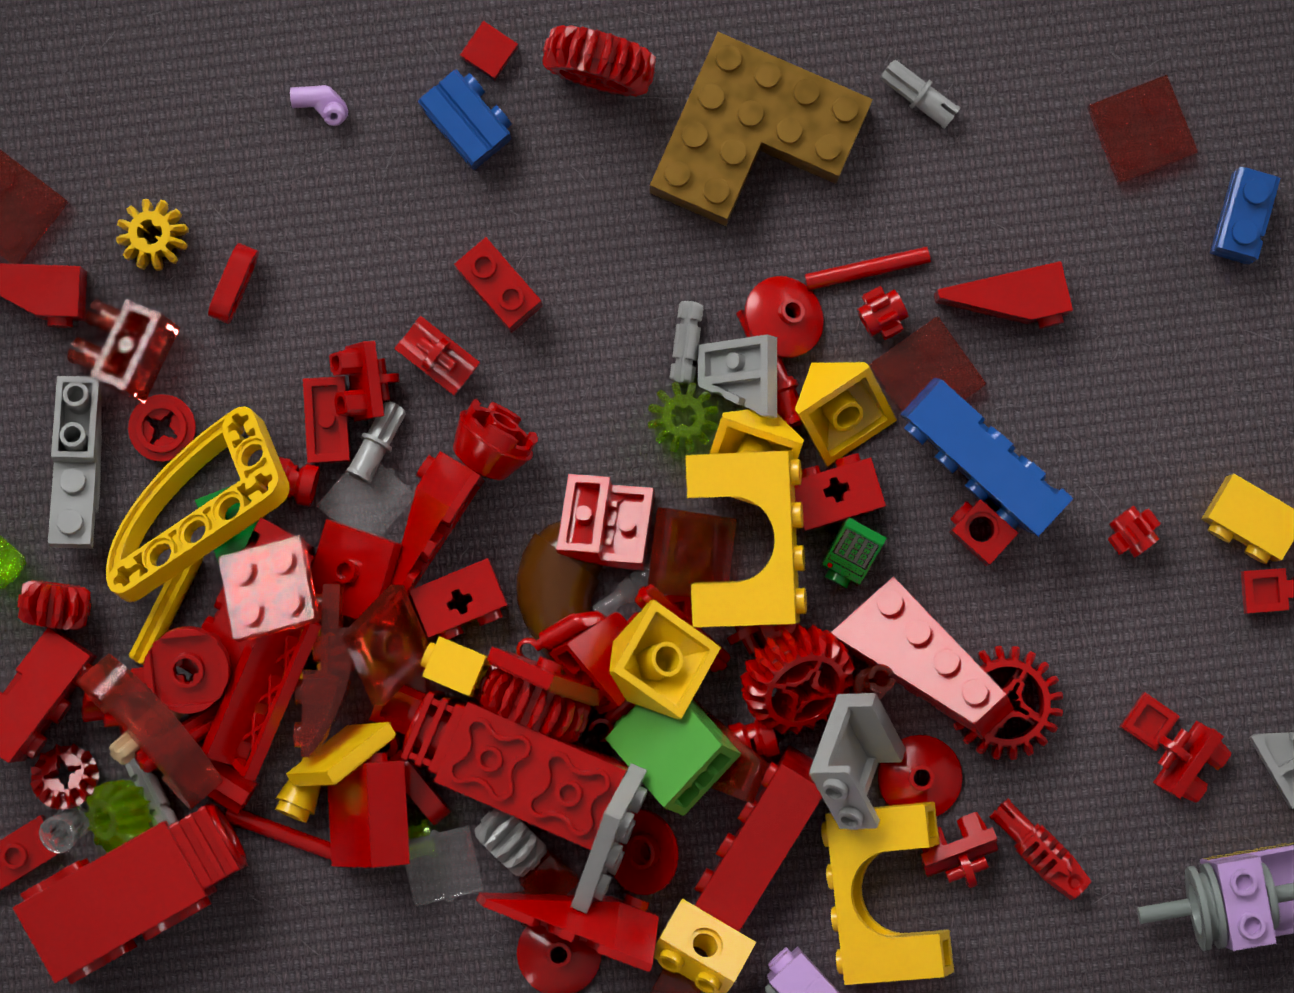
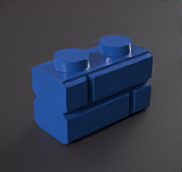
[418,69,512,170]
[1210,167,1281,265]

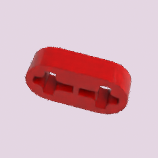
[208,243,259,324]
[388,750,451,825]

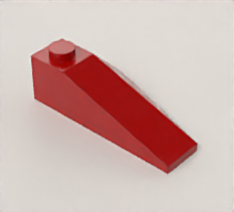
[382,451,485,622]
[476,892,659,972]

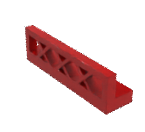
[200,597,322,781]

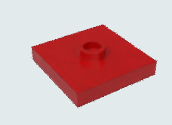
[303,519,402,625]
[486,646,604,707]

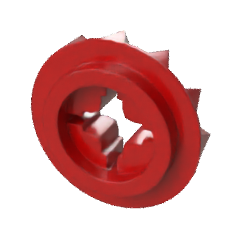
[128,394,197,462]
[30,743,99,809]

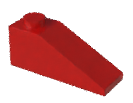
[934,261,1073,329]
[0,263,87,328]

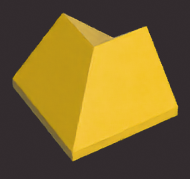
[795,362,897,467]
[709,409,804,506]
[609,599,721,720]

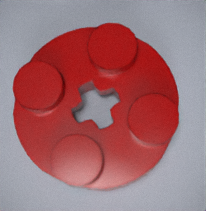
[143,626,232,714]

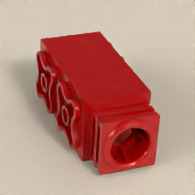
[400,690,629,850]
[12,803,248,985]

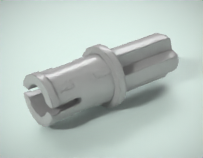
[881,60,961,129]
[346,402,406,484]

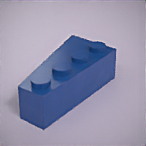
[900,378,1074,537]

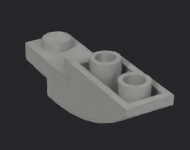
[48,376,102,549]

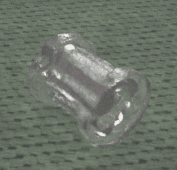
[39,805,92,853]

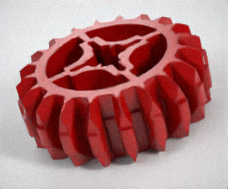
[542,25,656,97]
[740,624,855,734]
[953,646,1063,760]
[476,665,591,743]

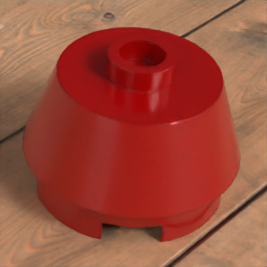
[453,399,538,480]

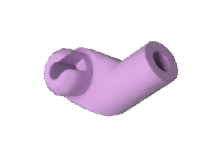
[290,85,348,126]

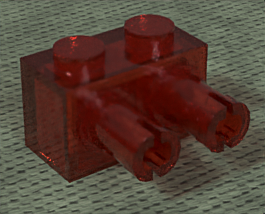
[67,299,180,404]

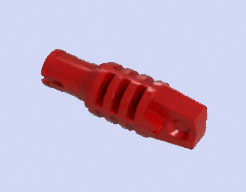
[989,798,1091,900]

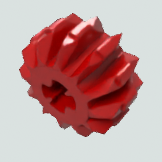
[17,580,91,630]

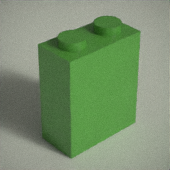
[605,699,741,816]

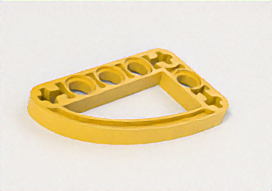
[106,406,290,602]

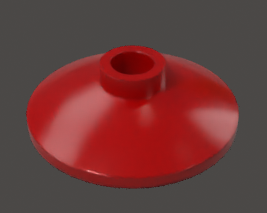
[744,276,824,358]
[878,735,963,817]
[613,809,678,895]
[517,925,602,993]

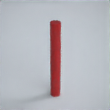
[804,247,931,290]
[225,809,331,860]

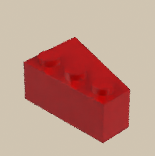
[0,627,97,763]

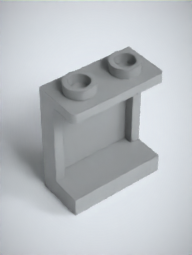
[809,693,906,830]

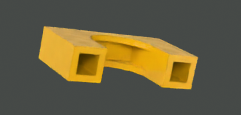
[685,451,807,627]
[821,801,954,985]

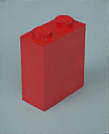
[327,753,410,868]

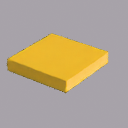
[286,722,396,786]

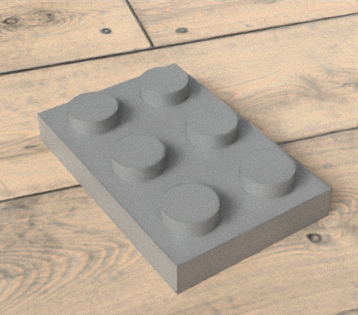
[571,763,648,914]

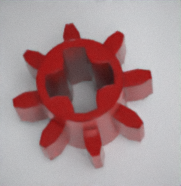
[857,286,909,340]
[1107,505,1161,558]

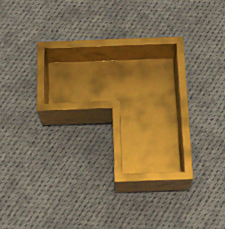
[650,32,873,226]

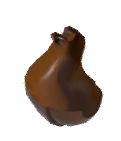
[517,521,603,719]

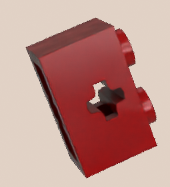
[454,237,543,334]
[794,453,886,532]
[409,558,509,640]

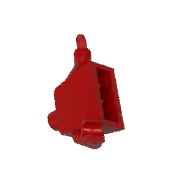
[516,611,639,742]

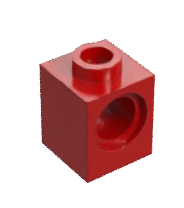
[949,499,1018,566]

